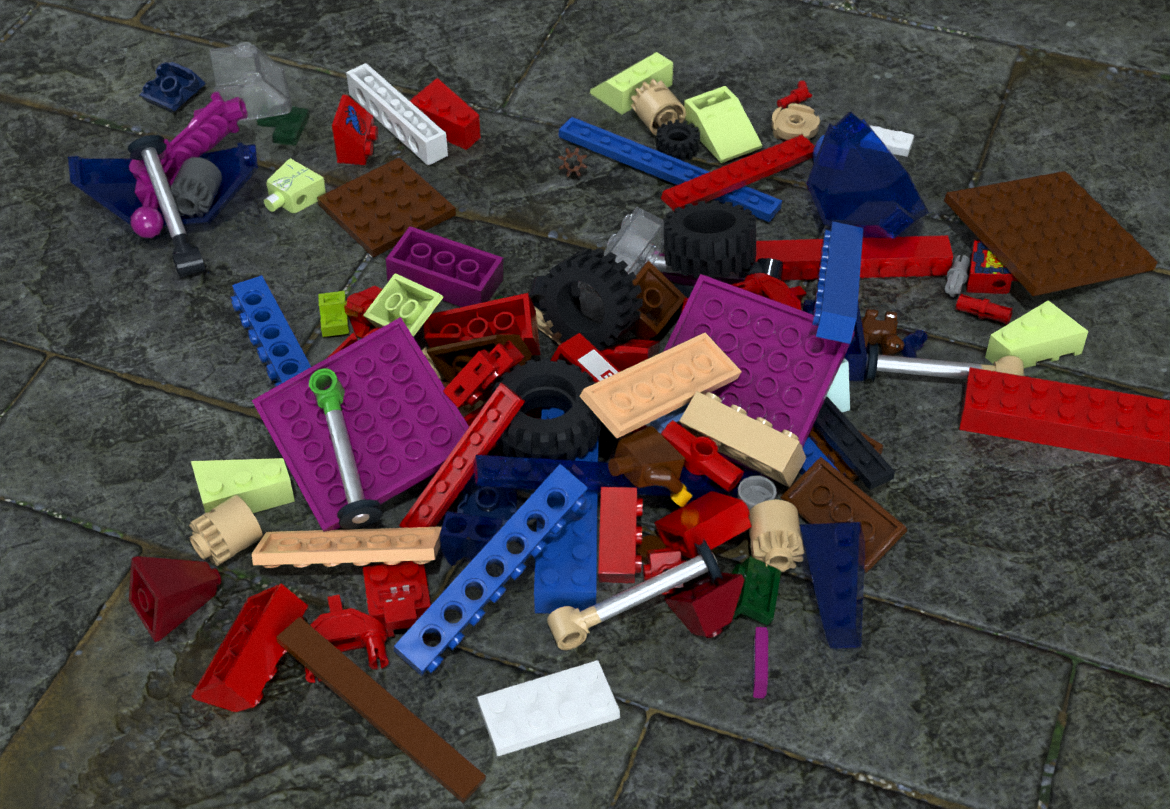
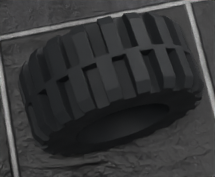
[490,358,601,468]

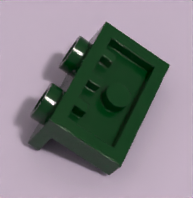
[732,556,781,625]

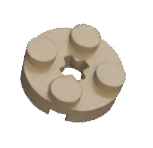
[771,104,820,141]

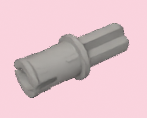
[945,255,970,297]

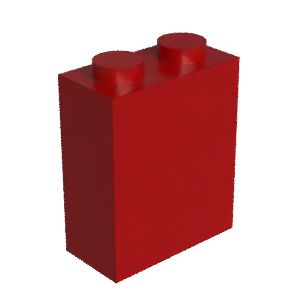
[654,491,752,559]

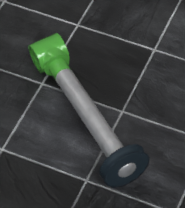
[309,368,383,529]

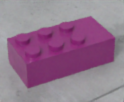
[386,226,503,307]

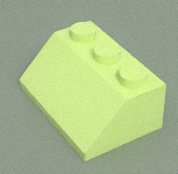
[590,52,673,115]

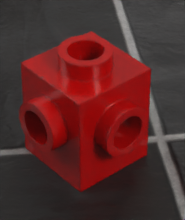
[643,547,686,594]

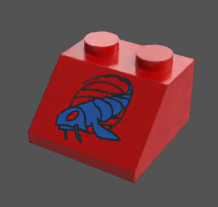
[332,95,378,165]

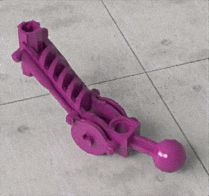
[129,92,248,238]

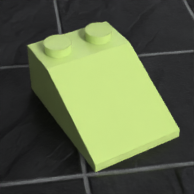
[363,273,443,337]

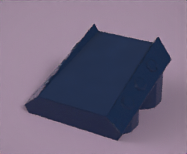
[139,62,206,112]
[457,469,517,529]

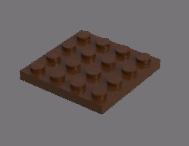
[317,158,456,258]

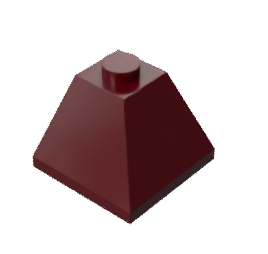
[665,572,744,638]

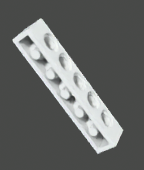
[346,63,448,165]

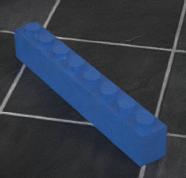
[812,221,863,344]

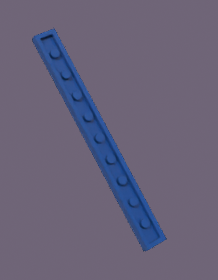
[559,117,782,222]

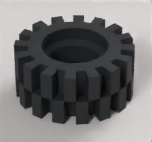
[656,120,700,162]

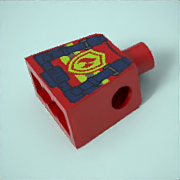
[966,240,1018,294]

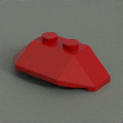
[600,339,660,371]

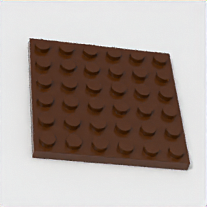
[944,171,1158,296]

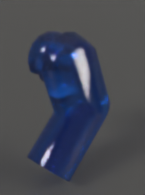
[902,330,927,358]

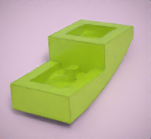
[318,291,349,337]

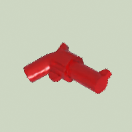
[777,81,812,109]

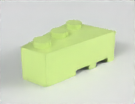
[985,301,1088,368]
[191,458,295,513]

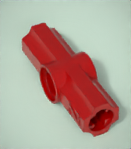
[661,420,744,492]

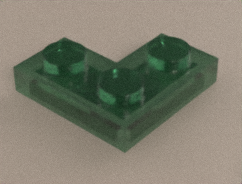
[256,104,310,146]

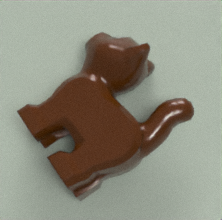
[859,309,904,356]

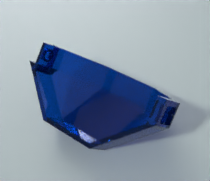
[806,111,929,238]
[68,142,258,228]

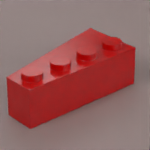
[424,293,541,355]

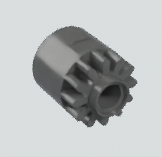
[170,157,222,219]

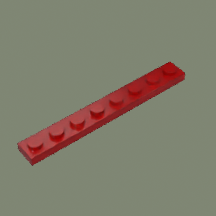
[661,135,815,211]

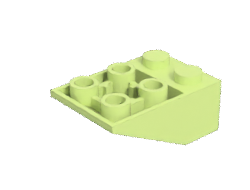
[684,86,762,163]

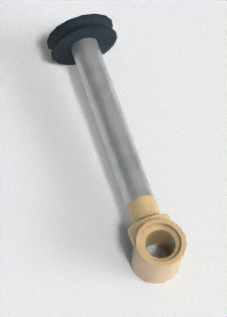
[864,342,1025,382]
[547,538,723,650]

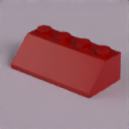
[191,584,308,712]

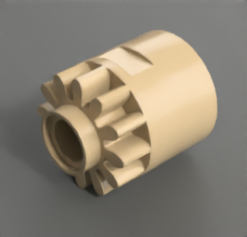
[631,79,686,136]
[190,495,263,566]
[748,500,804,572]

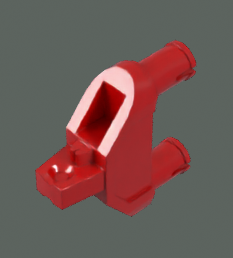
[731,273,807,310]
[304,594,389,683]

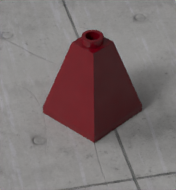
[129,556,221,642]

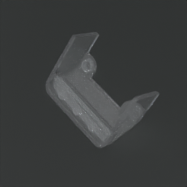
[209,42,292,122]

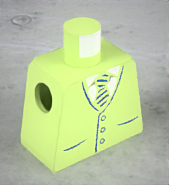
[264,158,326,213]

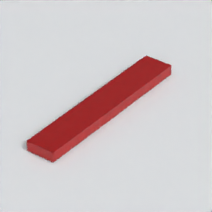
[399,383,525,528]

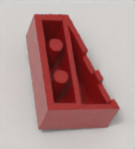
[410,78,481,150]
[598,487,643,583]

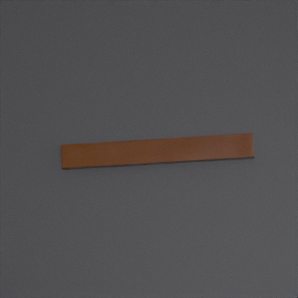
[276,617,486,803]

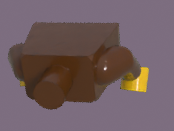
[608,426,692,507]

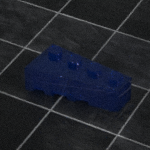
[800,522,865,648]

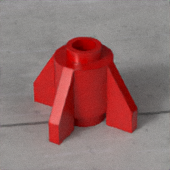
[344,286,383,338]

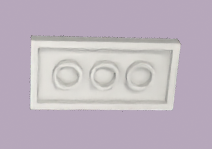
[477,660,620,757]

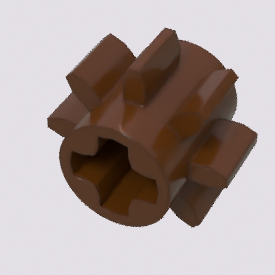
[558,147,587,177]

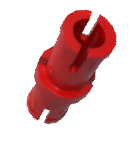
[956,294,1013,325]

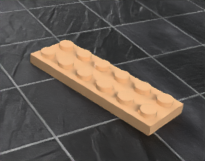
[580,333,742,439]
[252,527,443,568]

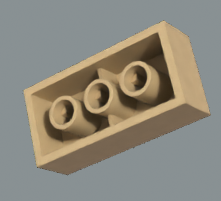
[680,391,806,488]

